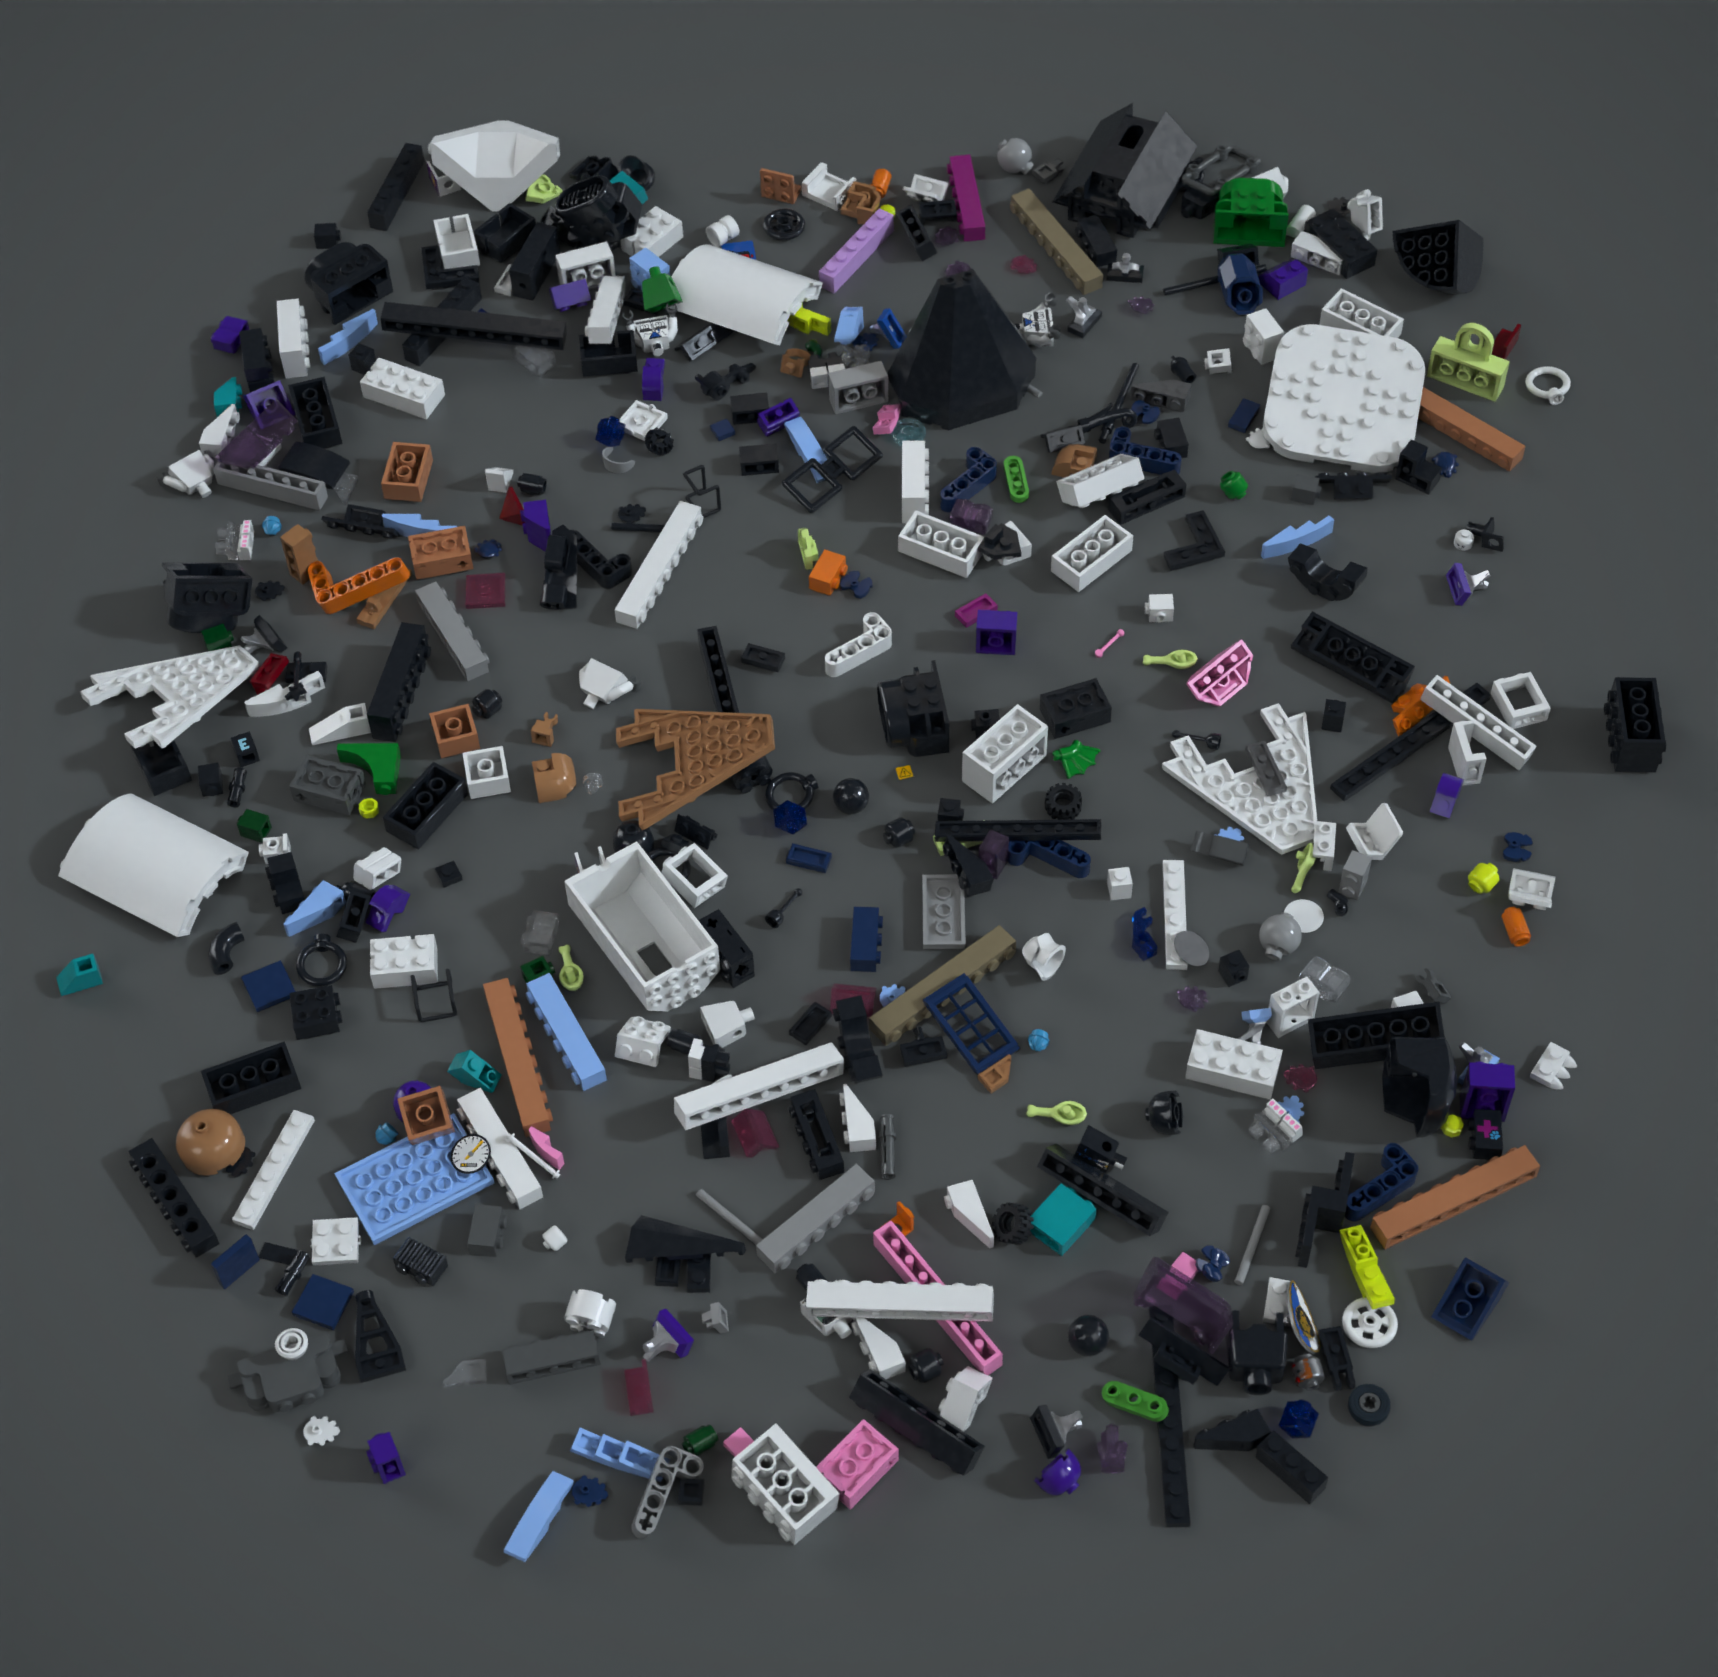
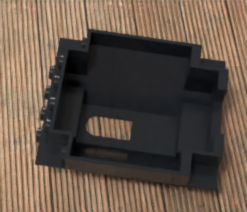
[1052,103,1197,238]

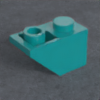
[214,377,243,417]
[56,953,103,996]
[447,1050,502,1093]

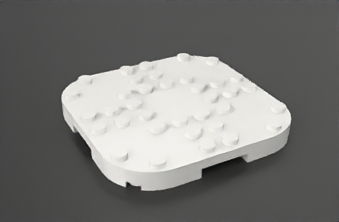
[1263,324,1425,473]

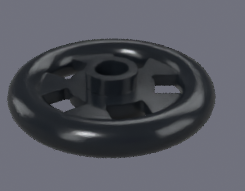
[763,209,805,240]

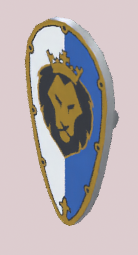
[1284,1280,1320,1354]

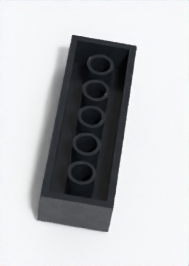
[367,622,431,742]
[1308,1002,1445,1069]

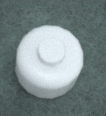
[1454,529,1474,551]
[542,1226,567,1251]

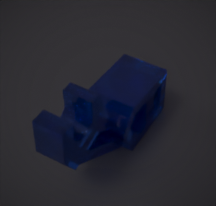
[1132,907,1158,961]

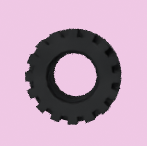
[1045,783,1082,820]
[992,1202,1034,1245]

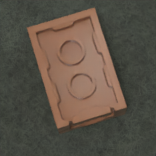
[408,526,473,580]

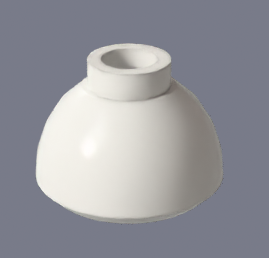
[275,1328,308,1360]

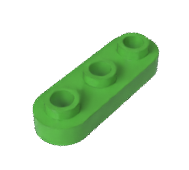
[1004,456,1029,503]
[1102,1381,1169,1422]

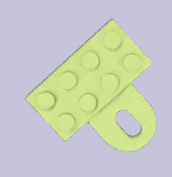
[1427,323,1510,402]

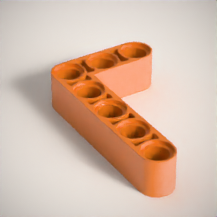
[308,557,410,614]

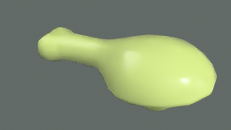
[1143,650,1198,669]
[1291,843,1316,893]
[559,944,584,991]
[1026,1101,1087,1126]

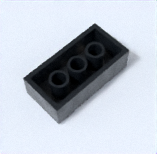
[1304,208,1377,279]
[288,377,343,448]
[383,762,469,850]
[201,1041,302,1114]

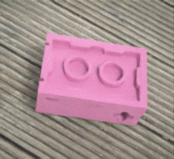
[816,1419,899,1510]

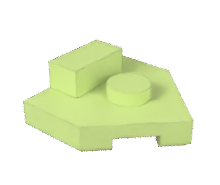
[525,175,562,204]
[798,528,819,570]

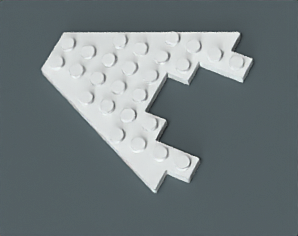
[80,645,260,749]
[1162,703,1317,855]

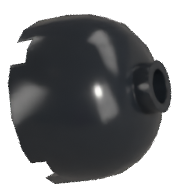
[613,820,654,854]
[1145,1091,1183,1135]

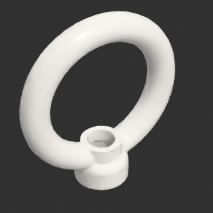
[1525,366,1571,405]

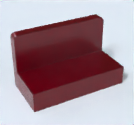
[1492,324,1521,360]
[250,653,289,695]

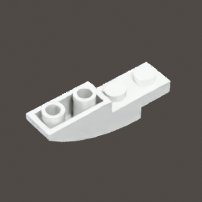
[244,671,325,717]

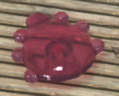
[1011,255,1037,274]
[1283,1064,1317,1093]

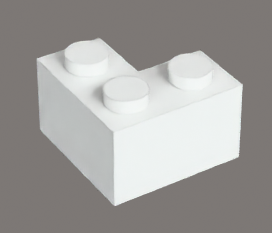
[938,1366,993,1432]

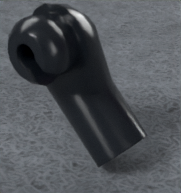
[1327,889,1348,916]

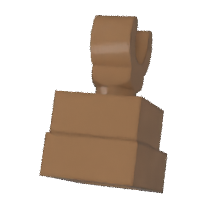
[531,712,558,747]

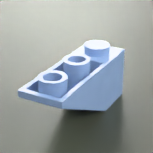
[834,307,864,345]
[284,880,346,937]

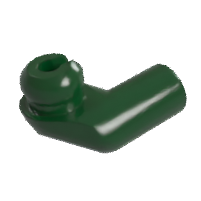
[805,339,823,359]

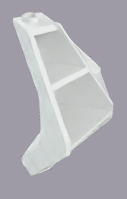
[428,121,560,211]

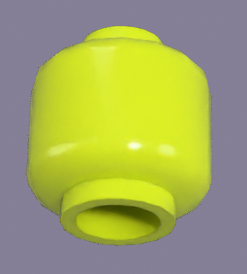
[1468,863,1500,894]

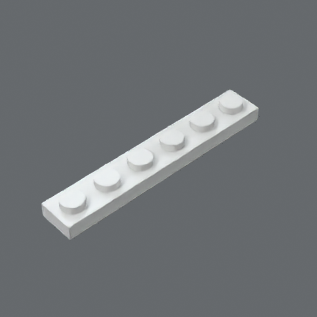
[1162,860,1188,970]
[232,1110,315,1230]

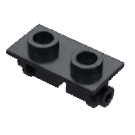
[674,814,718,850]

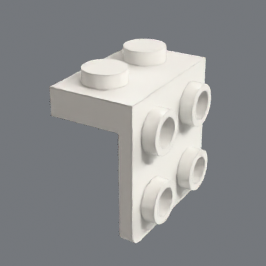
[903,174,949,202]
[1346,803,1403,860]
[1508,868,1556,910]
[615,1016,671,1067]

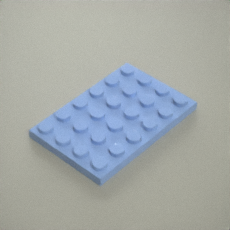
[334,1113,495,1245]

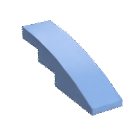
[318,309,378,365]
[784,416,827,483]
[382,514,457,537]
[1261,516,1334,559]
[570,1428,670,1482]
[504,1471,574,1562]

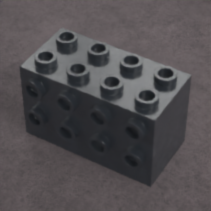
[1604,677,1666,772]

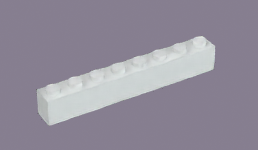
[615,501,703,629]
[674,1042,844,1130]
[806,1279,994,1322]

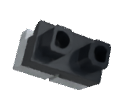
[808,352,845,389]
[688,1038,730,1082]

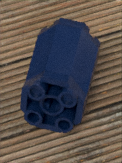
[1218,253,1263,315]

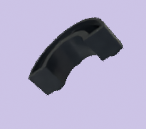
[1288,543,1368,601]
[833,995,883,1083]

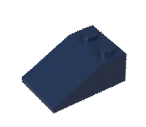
[1431,1257,1509,1341]

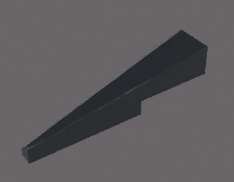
[625,1215,746,1263]

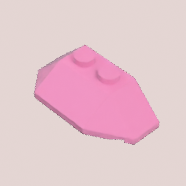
[1186,639,1253,707]

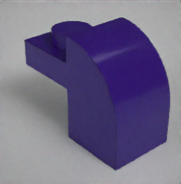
[642,358,665,401]
[1430,773,1464,818]
[365,885,410,932]

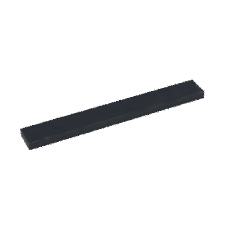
[934,819,1102,842]

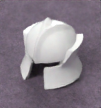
[1022,933,1066,981]

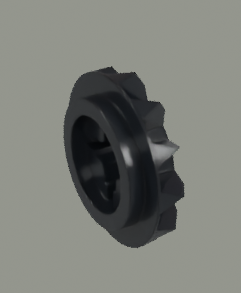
[644,427,674,455]

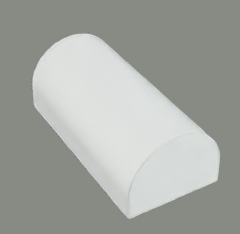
[1286,205,1316,238]

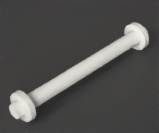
[506,1133,560,1179]

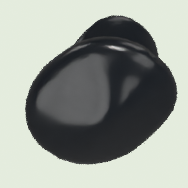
[618,155,655,192]

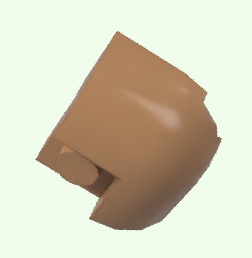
[841,181,881,224]
[1051,444,1097,477]
[532,753,576,803]

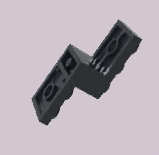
[1295,1152,1355,1268]

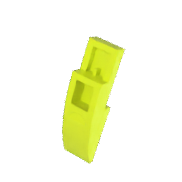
[787,302,831,336]
[1340,1225,1395,1310]

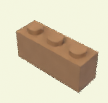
[280,524,319,585]

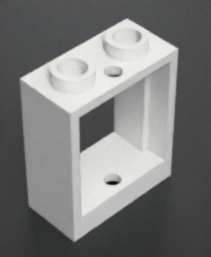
[1491,672,1551,729]
[661,843,728,908]
[1266,977,1320,1038]

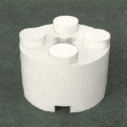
[564,1289,616,1337]

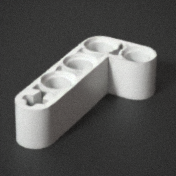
[825,612,892,677]

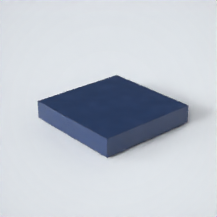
[241,960,296,1012]
[211,1234,260,1289]
[292,1274,354,1331]

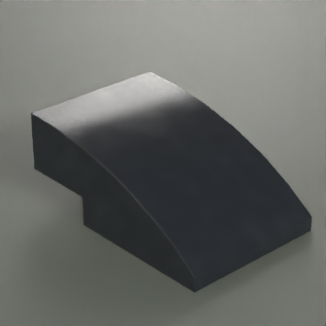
[278,441,350,489]

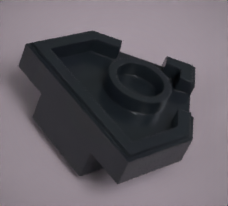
[978,523,1021,560]

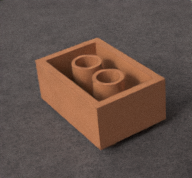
[381,442,433,502]

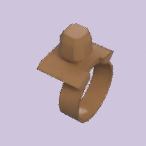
[780,348,811,378]

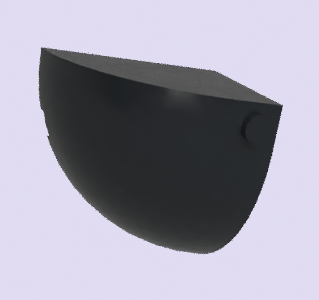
[1393,220,1483,294]

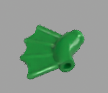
[1052,740,1101,779]

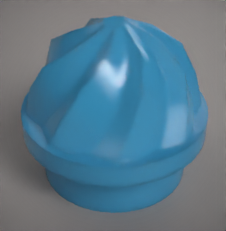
[262,516,282,536]
[1028,1029,1049,1051]
[375,1122,398,1145]

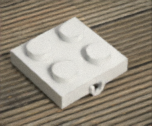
[616,400,668,441]
[310,1217,361,1266]

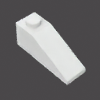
[944,1179,994,1248]

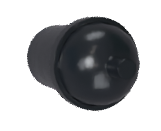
[1171,356,1196,384]
[336,881,376,906]

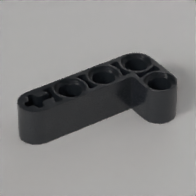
[570,530,632,589]

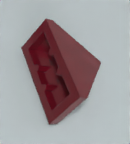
[499,486,526,526]

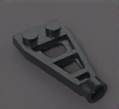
[355,1290,406,1383]

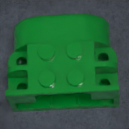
[1213,178,1289,247]

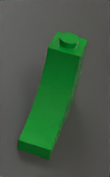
[337,743,401,795]

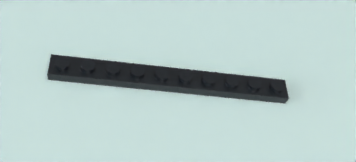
[1330,683,1491,801]
[1149,1305,1190,1528]

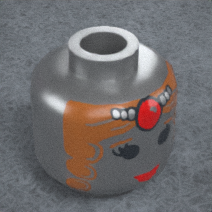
[1291,1354,1325,1391]

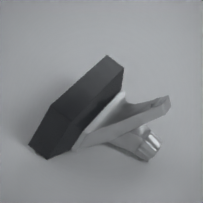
[1107,253,1144,283]
[1066,296,1102,338]
[241,615,288,654]
[1030,1405,1082,1459]

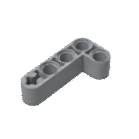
[631,1446,704,1539]

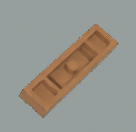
[356,569,412,629]

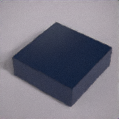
[710,418,735,441]

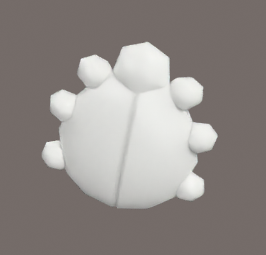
[1246,428,1270,449]
[303,1416,340,1446]

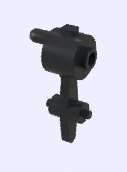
[695,363,756,400]

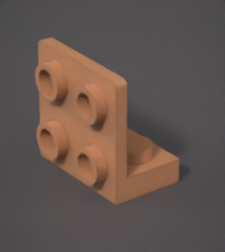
[760,168,801,204]

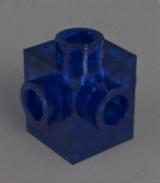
[595,416,626,447]
[773,800,807,835]
[1278,1400,1319,1439]

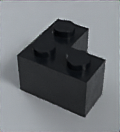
[1395,439,1442,495]
[265,852,305,914]

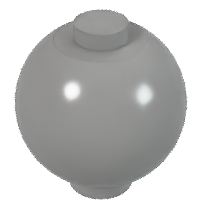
[997,138,1034,175]
[1259,912,1302,961]

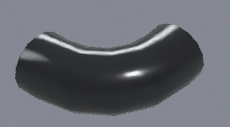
[208,922,245,975]

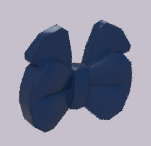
[1130,400,1160,424]
[840,571,872,599]
[1503,832,1533,862]
[1196,1245,1230,1282]

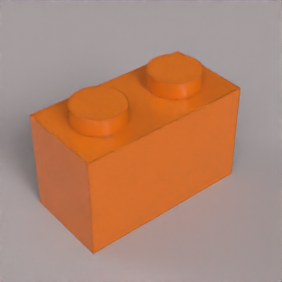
[809,549,848,596]

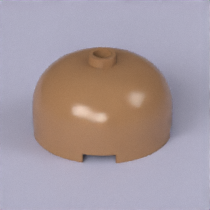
[176,1109,245,1176]

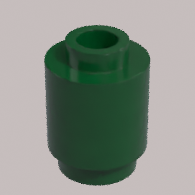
[682,1424,719,1456]

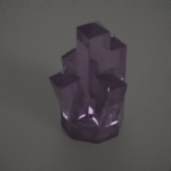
[1097,1423,1128,1474]

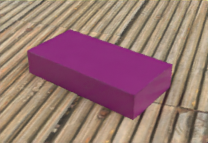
[955,593,998,628]

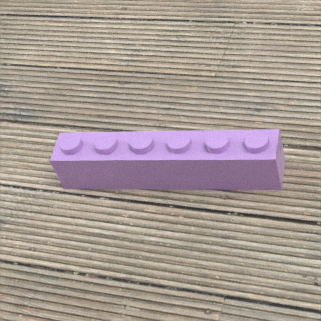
[819,208,894,294]

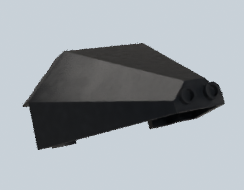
[887,269,1037,431]

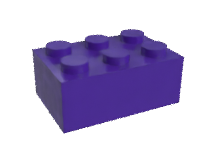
[1459,1061,1515,1122]

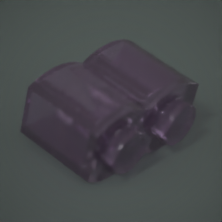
[949,499,993,534]

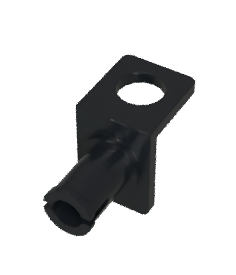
[1466,517,1504,552]

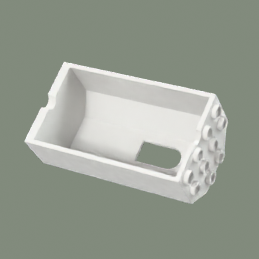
[564,841,720,1012]

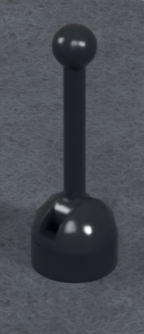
[1172,730,1221,750]
[765,888,802,928]

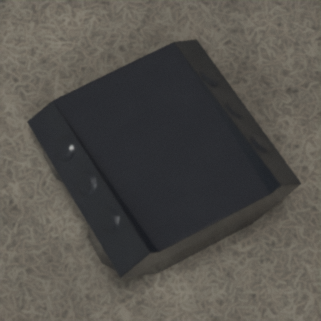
[569,156,619,181]

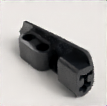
[540,525,577,610]

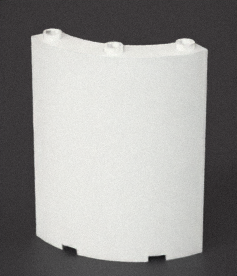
[669,244,823,346]
[58,793,249,937]

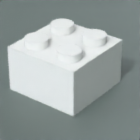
[1243,308,1284,365]
[463,746,511,799]

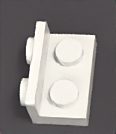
[1313,821,1336,871]

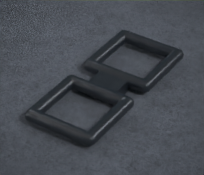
[782,426,883,513]

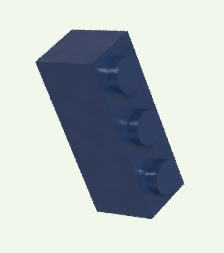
[850,907,883,972]

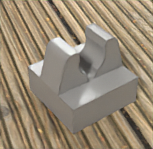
[702,1302,729,1334]

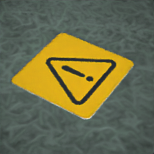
[896,765,913,780]

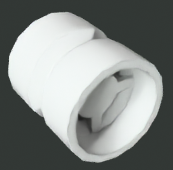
[706,215,740,247]

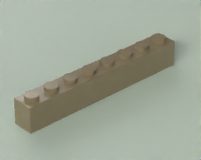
[1010,188,1103,295]
[869,925,1016,1046]

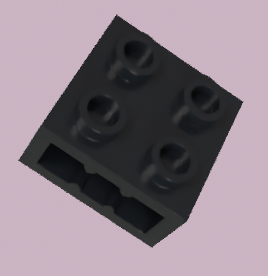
[289,985,343,1040]

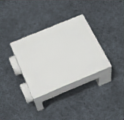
[802,162,856,211]
[1448,720,1486,786]

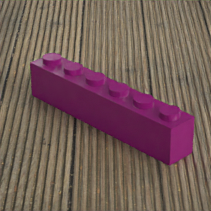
[947,154,985,242]

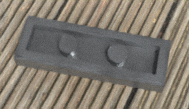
[1245,741,1287,796]

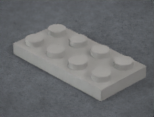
[922,874,966,949]

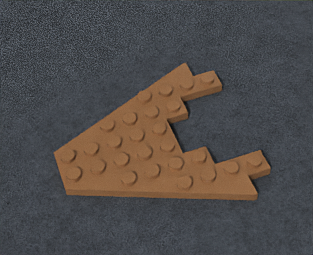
[616,709,775,830]

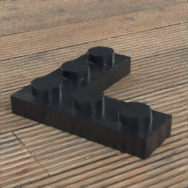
[421,245,480,290]
[1164,510,1225,571]

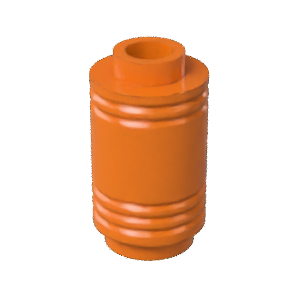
[871,169,892,199]
[1501,907,1531,947]

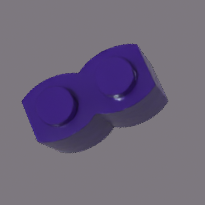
[211,316,249,354]

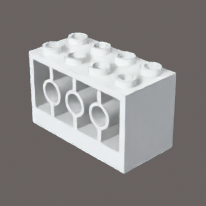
[962,704,1048,804]
[731,1423,839,1545]

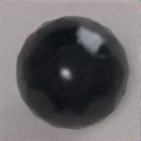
[833,778,869,814]
[1068,1315,1109,1357]

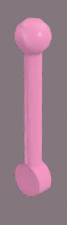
[1095,629,1124,658]

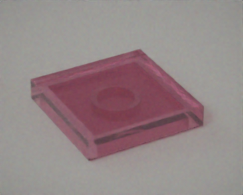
[466,573,506,609]

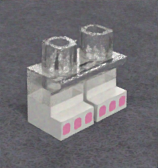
[215,520,255,560]
[1248,1098,1303,1154]

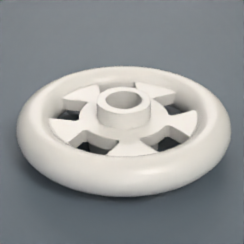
[1342,1297,1398,1348]

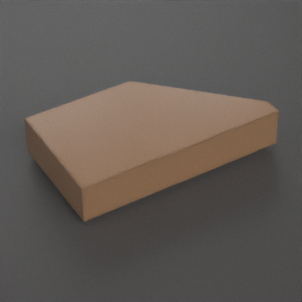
[978,1054,1011,1094]

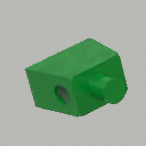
[642,266,682,313]

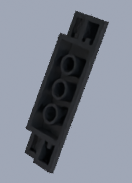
[1291,611,1415,703]

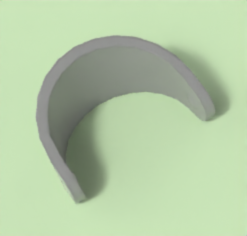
[602,446,635,473]

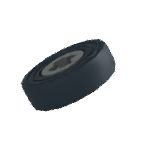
[1348,1384,1391,1426]

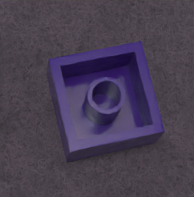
[976,610,1017,655]

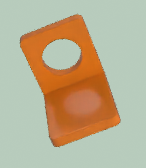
[881,1201,914,1236]

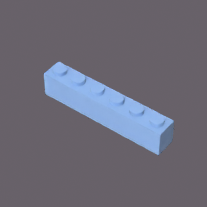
[525,973,607,1091]

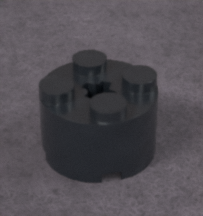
[731,756,773,794]

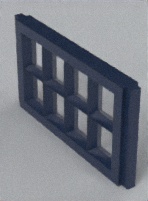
[923,973,1020,1075]

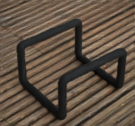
[683,465,721,518]
[411,968,457,1022]

